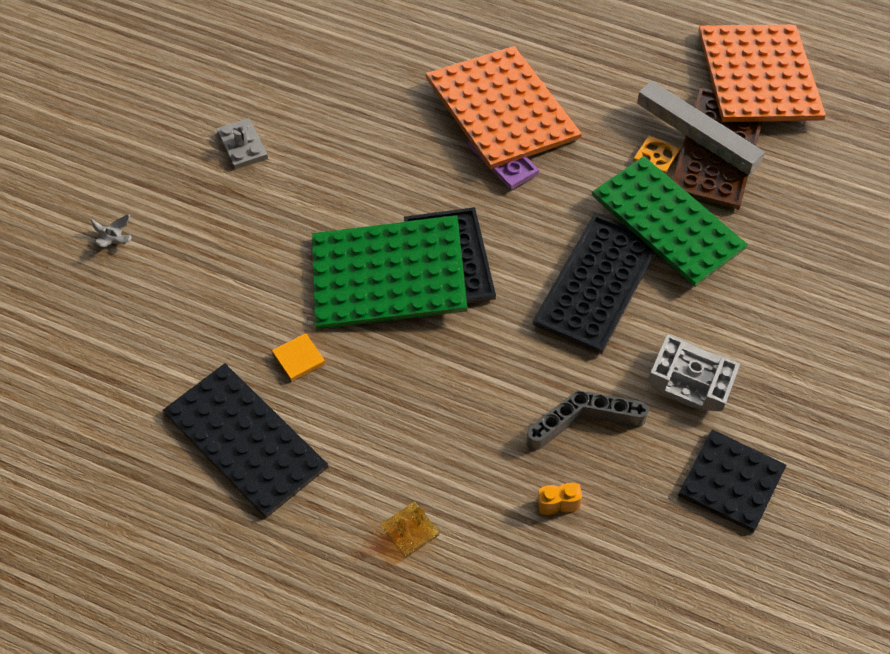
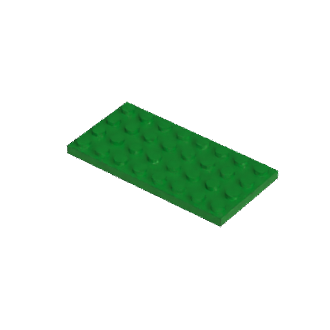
[592,156,748,287]

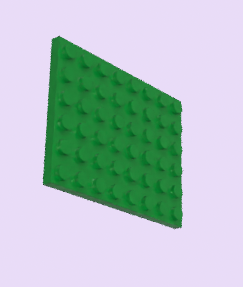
[312,215,468,329]

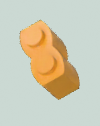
[537,483,582,515]

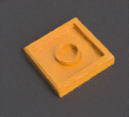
[272,333,325,382]

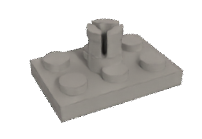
[217,118,268,170]

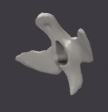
[91,214,132,247]

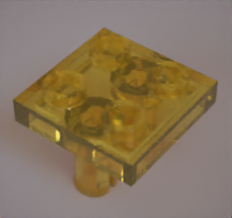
[381,501,439,559]

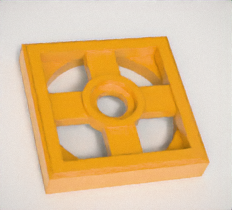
[633,135,680,174]

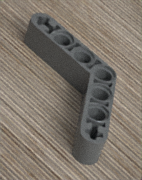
[526,391,649,450]

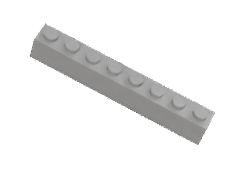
[637,81,765,175]

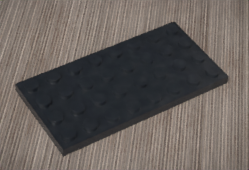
[532,213,656,354]
[163,363,328,518]

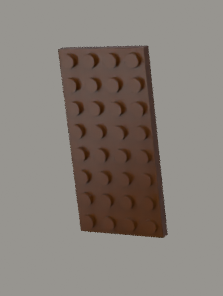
[673,87,762,210]

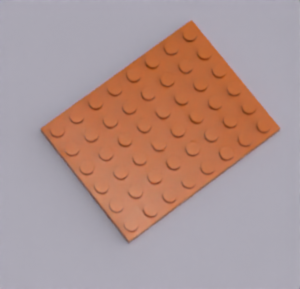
[698,24,826,122]
[426,46,582,169]

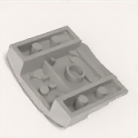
[648,334,740,411]

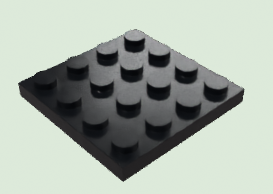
[678,429,787,533]

